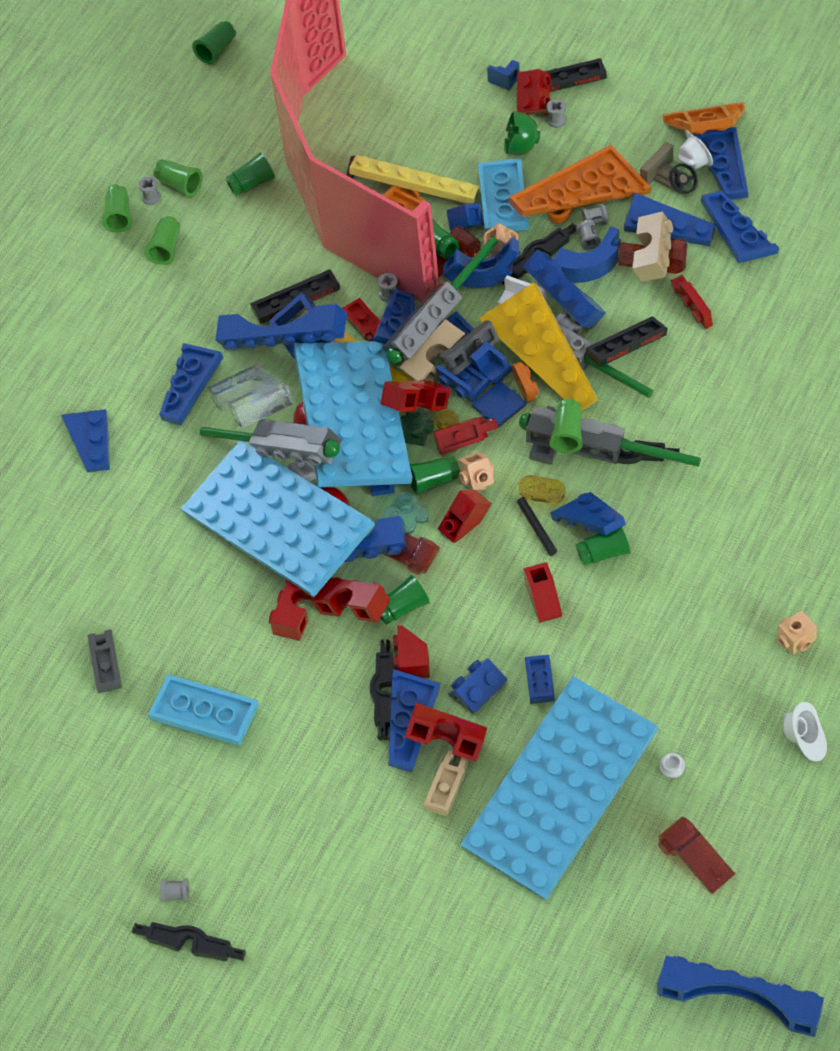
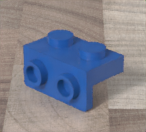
[436,357,490,402]
[448,658,508,714]

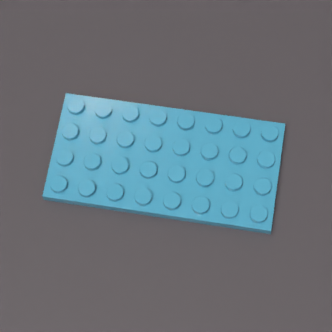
[294,341,412,487]
[180,441,375,597]
[460,676,659,900]

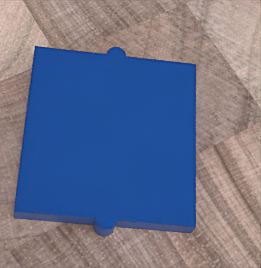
[472,381,527,428]

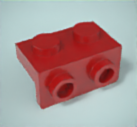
[517,69,551,115]

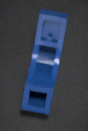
[553,226,621,283]
[443,237,520,288]

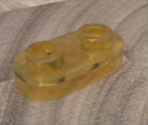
[518,475,565,504]

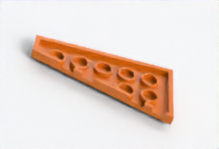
[508,145,652,217]

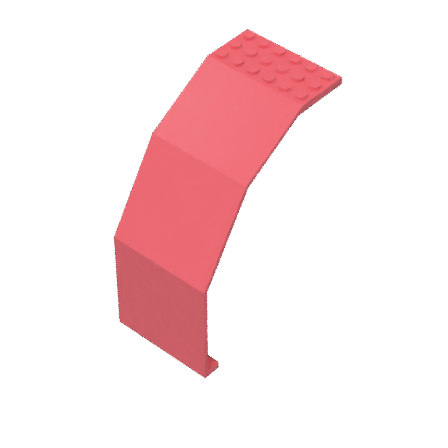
[270,0,439,303]

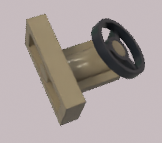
[640,142,698,194]

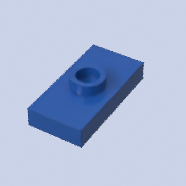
[525,655,555,704]

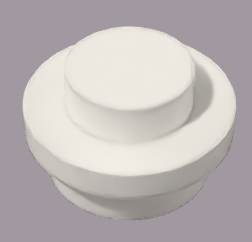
[660,753,685,778]

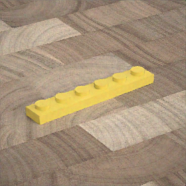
[349,155,480,204]

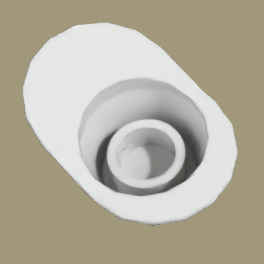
[679,130,713,169]
[783,702,827,762]

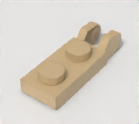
[423,749,470,817]

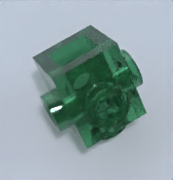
[400,408,434,446]

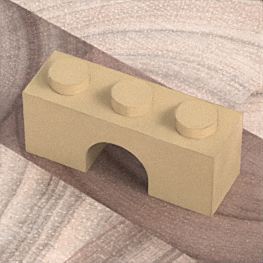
[632,211,673,282]
[399,319,466,382]

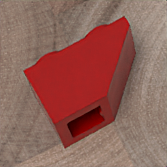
[437,490,492,543]
[524,562,562,623]
[393,625,430,678]

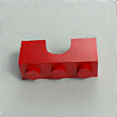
[380,381,451,412]
[310,577,390,623]
[269,580,312,641]
[405,703,487,762]

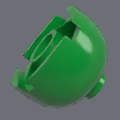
[504,111,540,155]

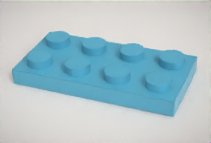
[478,159,529,232]
[148,674,259,746]

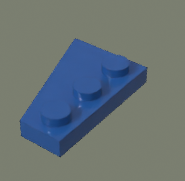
[373,289,415,344]
[61,409,110,472]
[550,492,626,535]

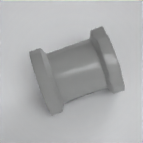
[547,99,566,128]
[139,177,161,205]
[582,204,608,224]
[576,220,601,250]
[377,273,398,302]
[555,312,582,336]
[160,878,189,902]

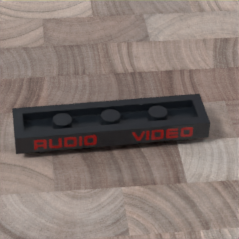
[545,58,607,92]
[250,269,340,324]
[585,316,668,367]

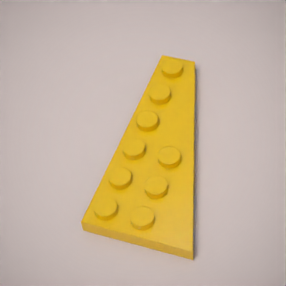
[478,282,599,411]

